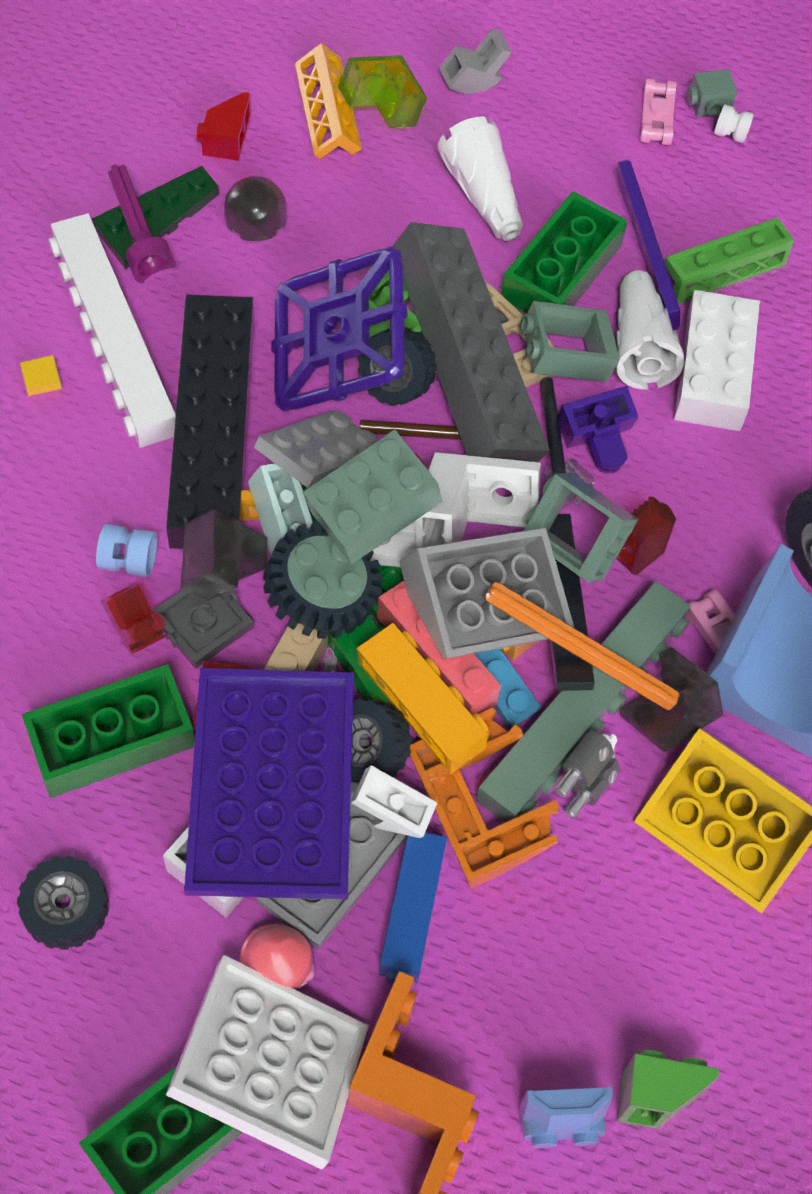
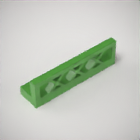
[665,217,794,304]

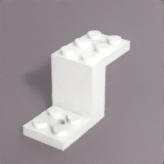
[370,452,541,567]

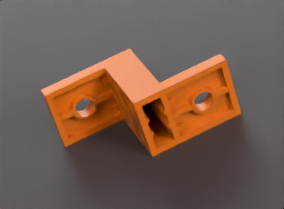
[348,971,480,1194]

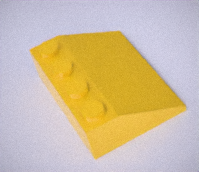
[634,728,812,913]

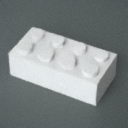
[674,290,760,431]

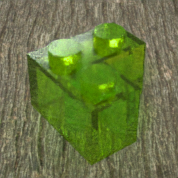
[338,55,427,128]

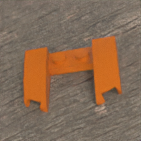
[410,708,559,889]

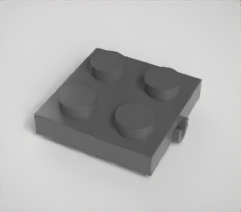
[150,571,254,669]

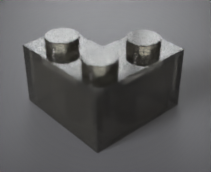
[180,509,268,601]

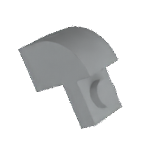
[439,28,512,94]

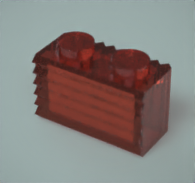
[616,496,677,575]

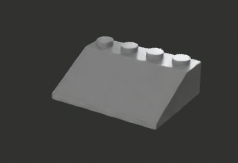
[399,528,574,660]

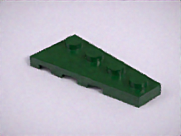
[92,166,219,270]

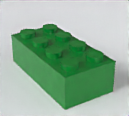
[501,191,628,313]
[21,664,195,798]
[79,1066,243,1194]

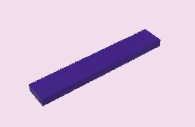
[618,160,680,330]

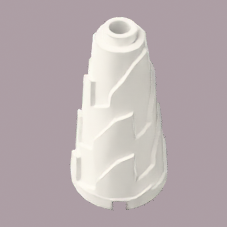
[437,116,523,241]
[616,270,685,390]

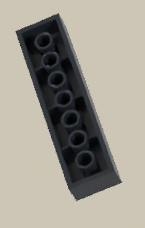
[166,295,254,551]

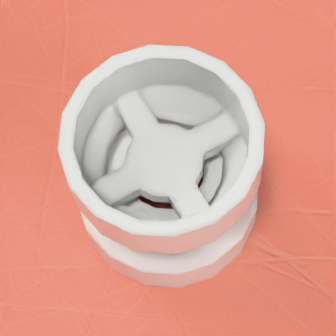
[714,104,754,143]

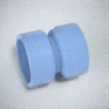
[96,523,158,578]

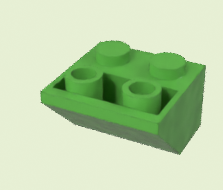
[617,1050,719,1129]

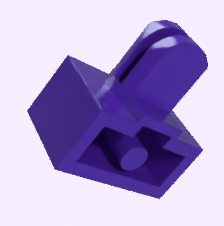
[558,386,639,474]

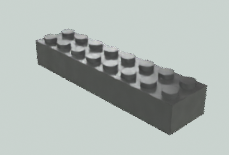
[392,222,550,462]

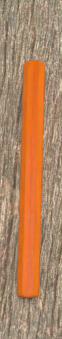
[485,582,679,710]

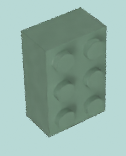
[303,430,442,565]

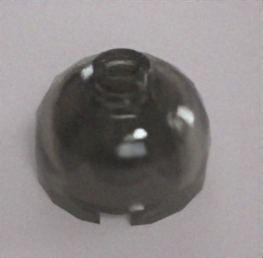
[224,176,287,242]

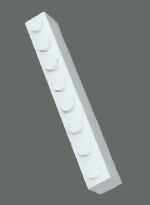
[48,213,176,448]

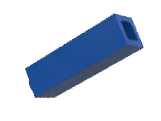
[379,833,447,984]

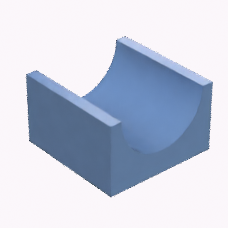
[695,544,812,758]

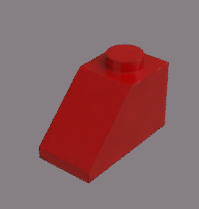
[196,92,251,161]

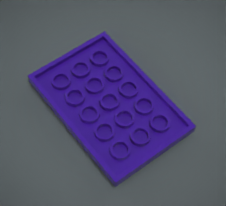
[184,668,354,900]

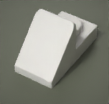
[350,765,437,838]

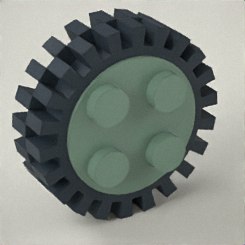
[263,522,383,639]

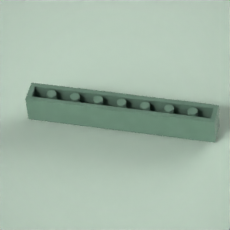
[476,581,691,823]

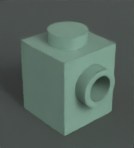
[687,69,738,117]

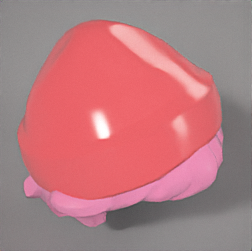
[240,924,314,990]

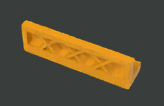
[295,43,362,159]

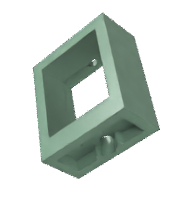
[520,301,620,382]
[524,473,639,582]

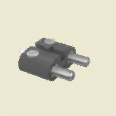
[555,730,620,819]

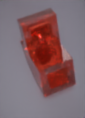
[100,584,166,654]

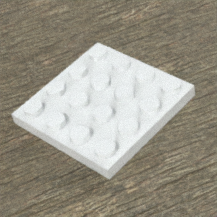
[166,955,368,1169]

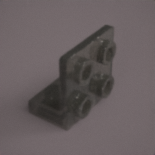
[619,647,723,752]

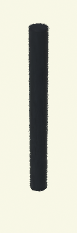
[540,377,566,476]

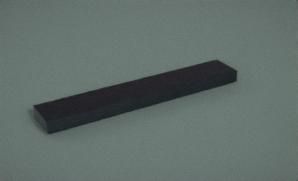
[549,514,595,691]

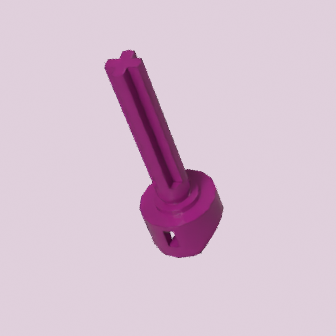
[108,164,176,283]

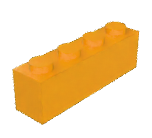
[357,623,488,774]

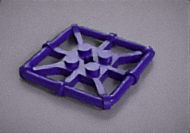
[271,246,407,411]

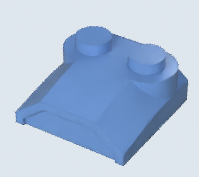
[518,1087,613,1148]

